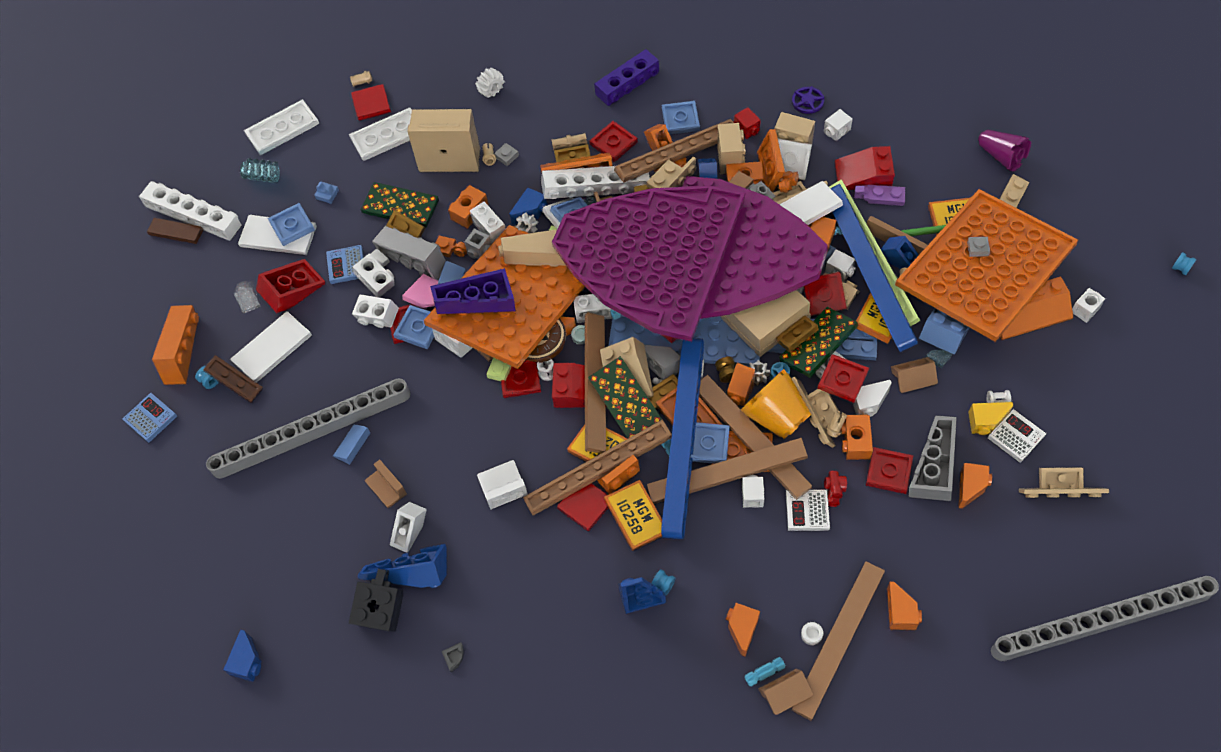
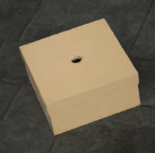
[407,109,480,172]
[720,290,811,357]

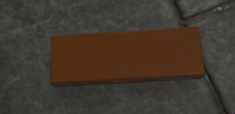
[147,218,203,244]
[203,355,263,403]

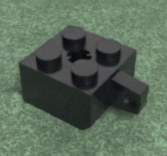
[348,569,403,631]

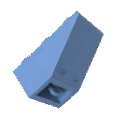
[919,308,970,355]

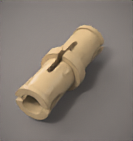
[552,133,587,150]

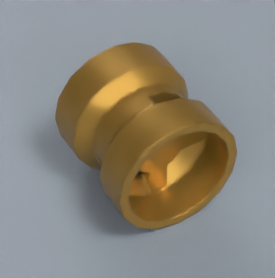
[715,356,735,383]

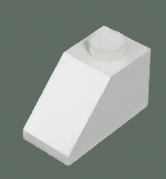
[852,380,891,417]
[390,502,427,553]

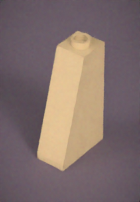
[498,230,567,267]

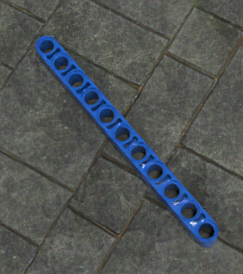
[830,184,918,352]
[661,338,704,539]

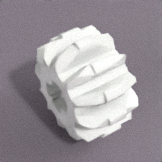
[475,67,505,98]

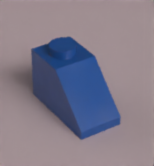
[698,158,717,179]
[509,188,548,225]
[881,236,919,269]
[223,630,261,682]

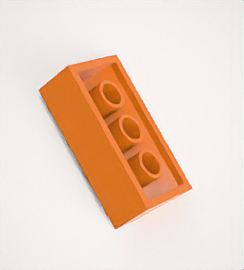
[540,153,612,172]
[1000,277,1073,340]

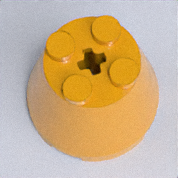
[740,369,812,439]

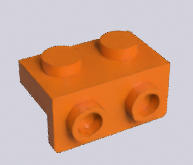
[597,455,640,494]

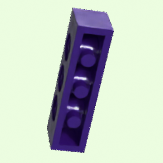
[594,49,659,106]

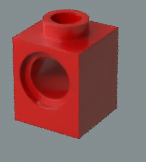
[734,107,761,139]

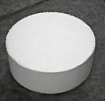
[801,622,823,645]

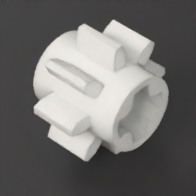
[515,213,539,233]
[749,360,770,386]

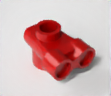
[824,471,847,507]

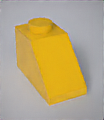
[968,402,1013,435]

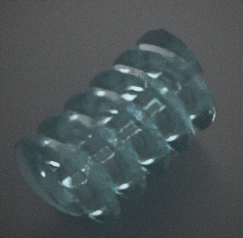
[240,158,280,183]

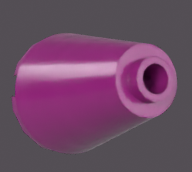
[978,130,1031,171]

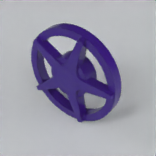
[792,86,824,114]

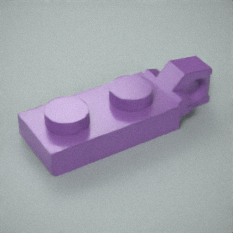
[854,185,905,206]

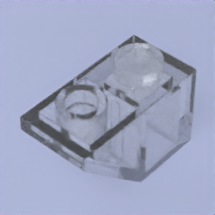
[234,280,261,313]

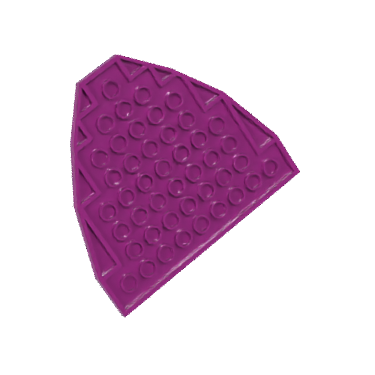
[682,176,828,319]
[552,186,745,342]

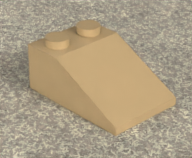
[600,337,654,398]

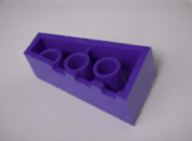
[430,268,516,314]

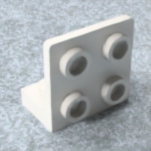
[477,460,528,510]

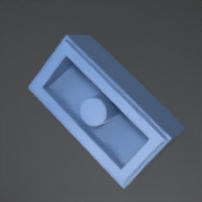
[438,261,466,284]
[333,424,370,465]

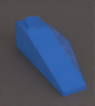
[357,544,447,588]
[618,577,666,614]

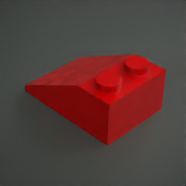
[834,146,895,190]
[256,259,325,313]
[552,363,607,408]

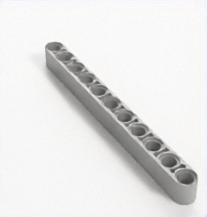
[206,378,410,479]
[991,576,1219,661]

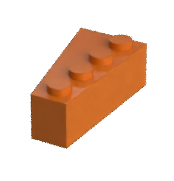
[152,305,199,385]

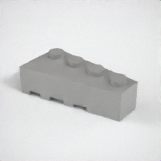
[372,226,446,281]
[909,416,956,501]

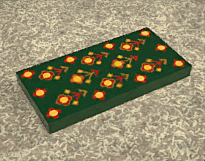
[361,182,439,228]
[779,307,858,378]
[588,356,662,438]

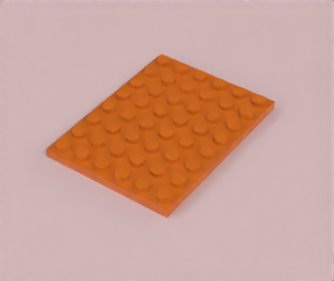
[895,189,1078,342]
[424,225,585,369]

